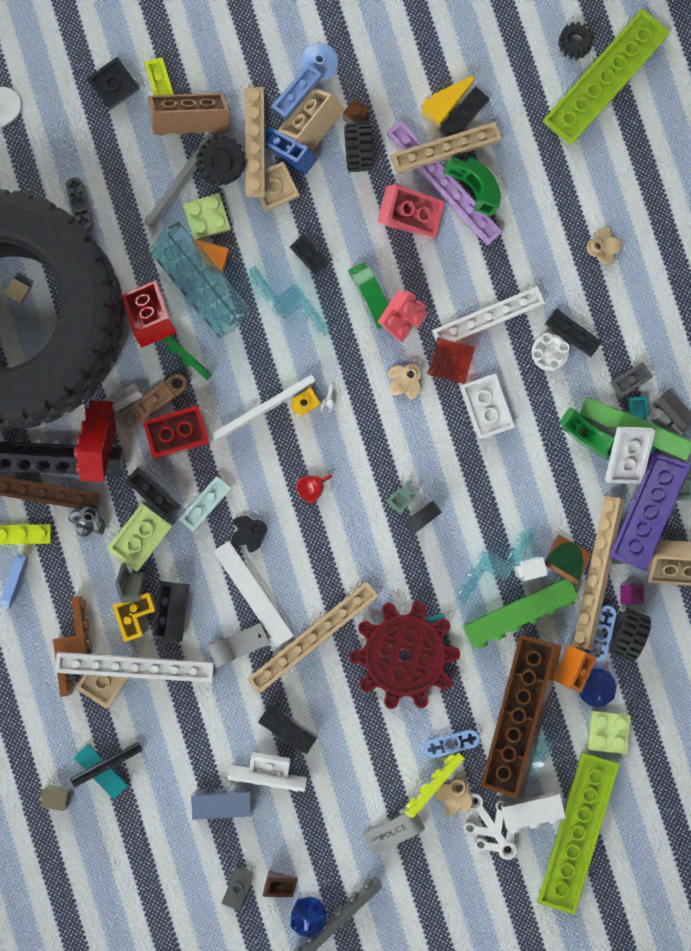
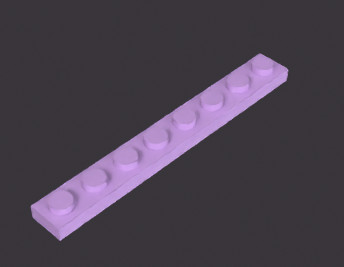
[387,121,502,246]

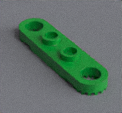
[162,336,212,381]

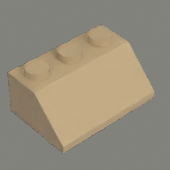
[278,88,345,151]
[647,540,691,586]

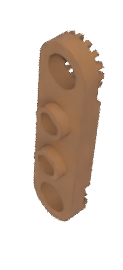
[121,374,187,427]

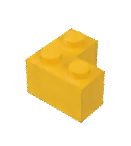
[112,592,157,642]

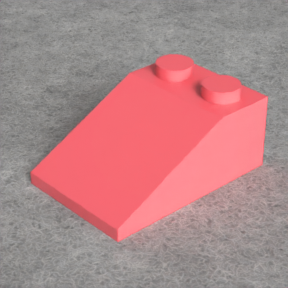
[377,184,445,238]

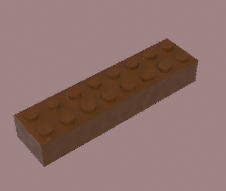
[480,635,562,799]

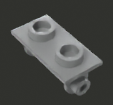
[646,408,684,437]

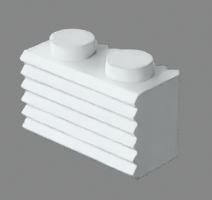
[514,557,548,581]

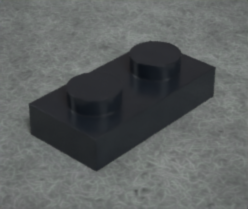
[289,234,329,276]

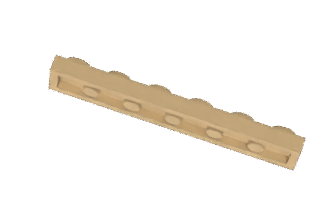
[245,87,265,198]
[390,122,502,174]

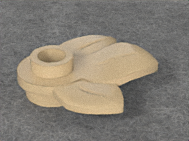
[587,227,623,265]
[387,364,421,400]
[434,778,472,816]

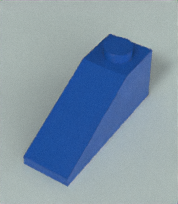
[265,126,318,174]

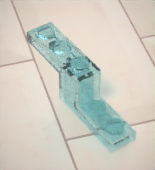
[249,266,330,337]
[456,529,535,603]

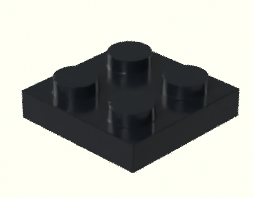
[87,57,140,110]

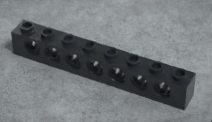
[0,441,125,477]

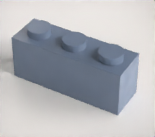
[191,787,252,820]

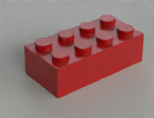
[74,400,116,482]

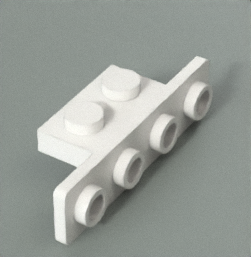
[228,752,307,792]

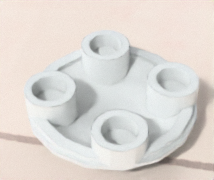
[531,333,570,371]

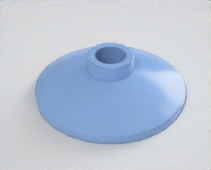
[301,43,339,81]

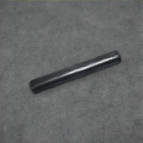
[70,742,143,787]

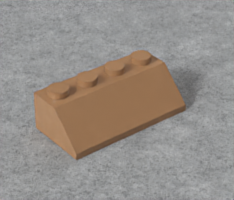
[148,93,229,136]

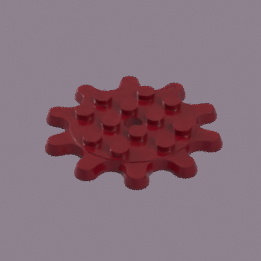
[349,602,461,709]

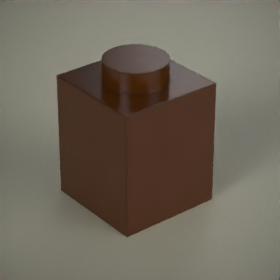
[342,98,369,123]

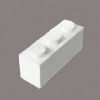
[500,792,565,833]

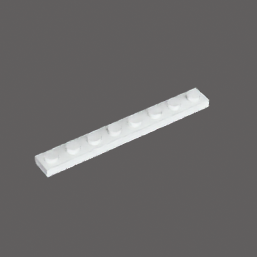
[55,652,214,683]

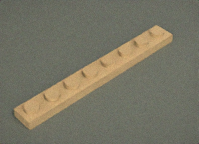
[572,496,625,651]
[247,581,378,694]

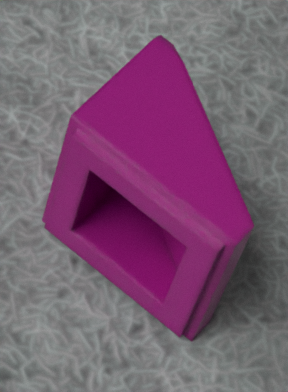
[620,584,645,604]

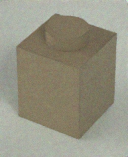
[39,785,71,811]

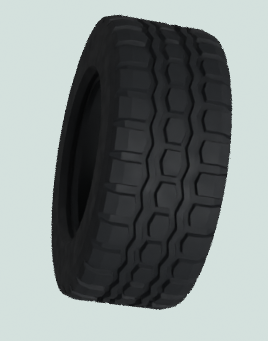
[0,189,125,430]

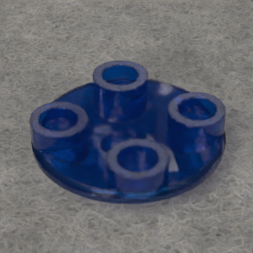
[578,668,616,707]
[290,897,327,937]

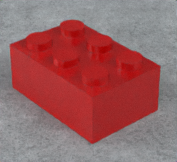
[121,280,177,348]
[142,405,211,460]

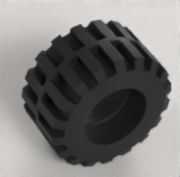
[344,122,374,172]
[196,135,246,186]
[609,608,651,662]

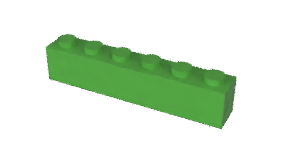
[463,578,579,649]

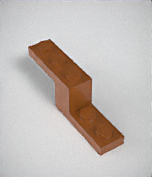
[53,596,92,697]

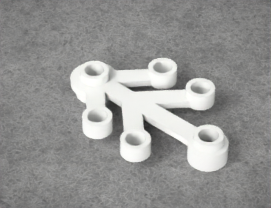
[463,793,518,860]

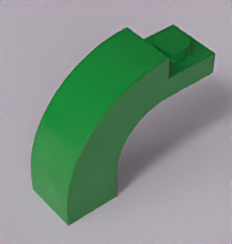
[443,157,501,216]
[348,262,388,329]
[559,407,615,461]

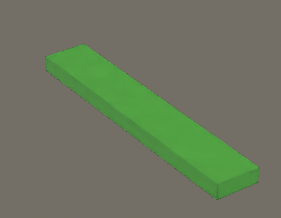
[579,396,691,461]

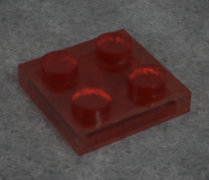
[427,337,475,384]

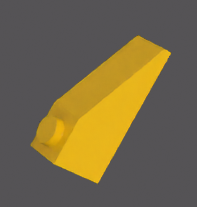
[421,76,475,128]

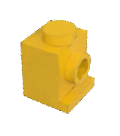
[290,387,321,417]

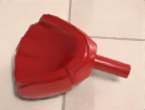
[296,473,333,504]

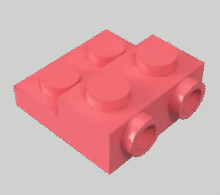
[378,290,428,342]

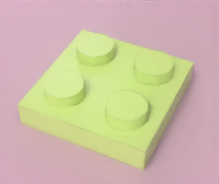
[183,193,231,241]
[587,710,631,754]

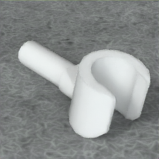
[320,385,335,413]

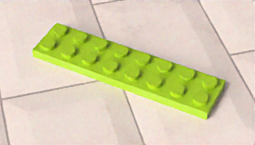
[542,9,670,146]
[536,752,620,915]

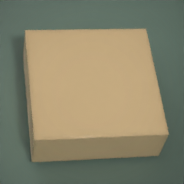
[4,278,30,304]

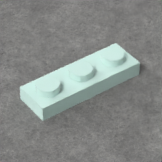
[179,476,231,532]

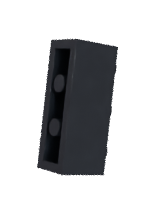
[125,467,183,521]
[153,581,190,642]
[258,704,318,755]

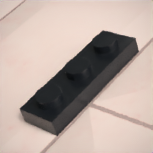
[439,86,490,137]
[544,308,602,358]

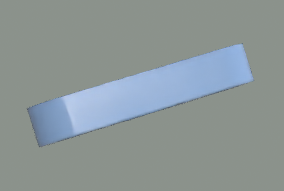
[0,553,28,609]
[588,605,616,661]
[424,729,480,758]

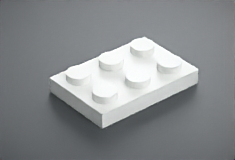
[459,373,515,440]
[605,427,655,484]

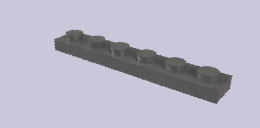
[293,876,382,951]

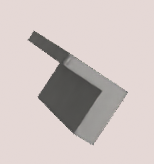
[652,389,691,431]
[115,562,146,603]

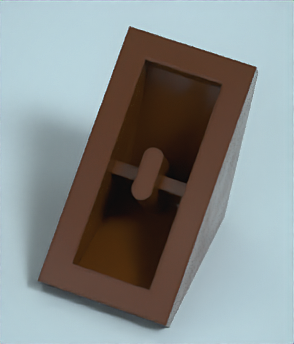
[262,871,298,897]

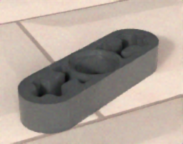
[66,177,93,231]

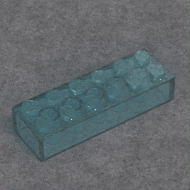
[148,221,251,339]

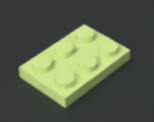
[107,503,173,572]

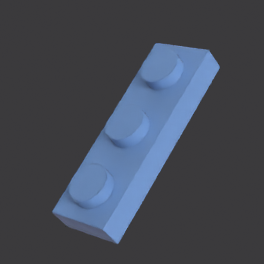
[271,64,323,120]

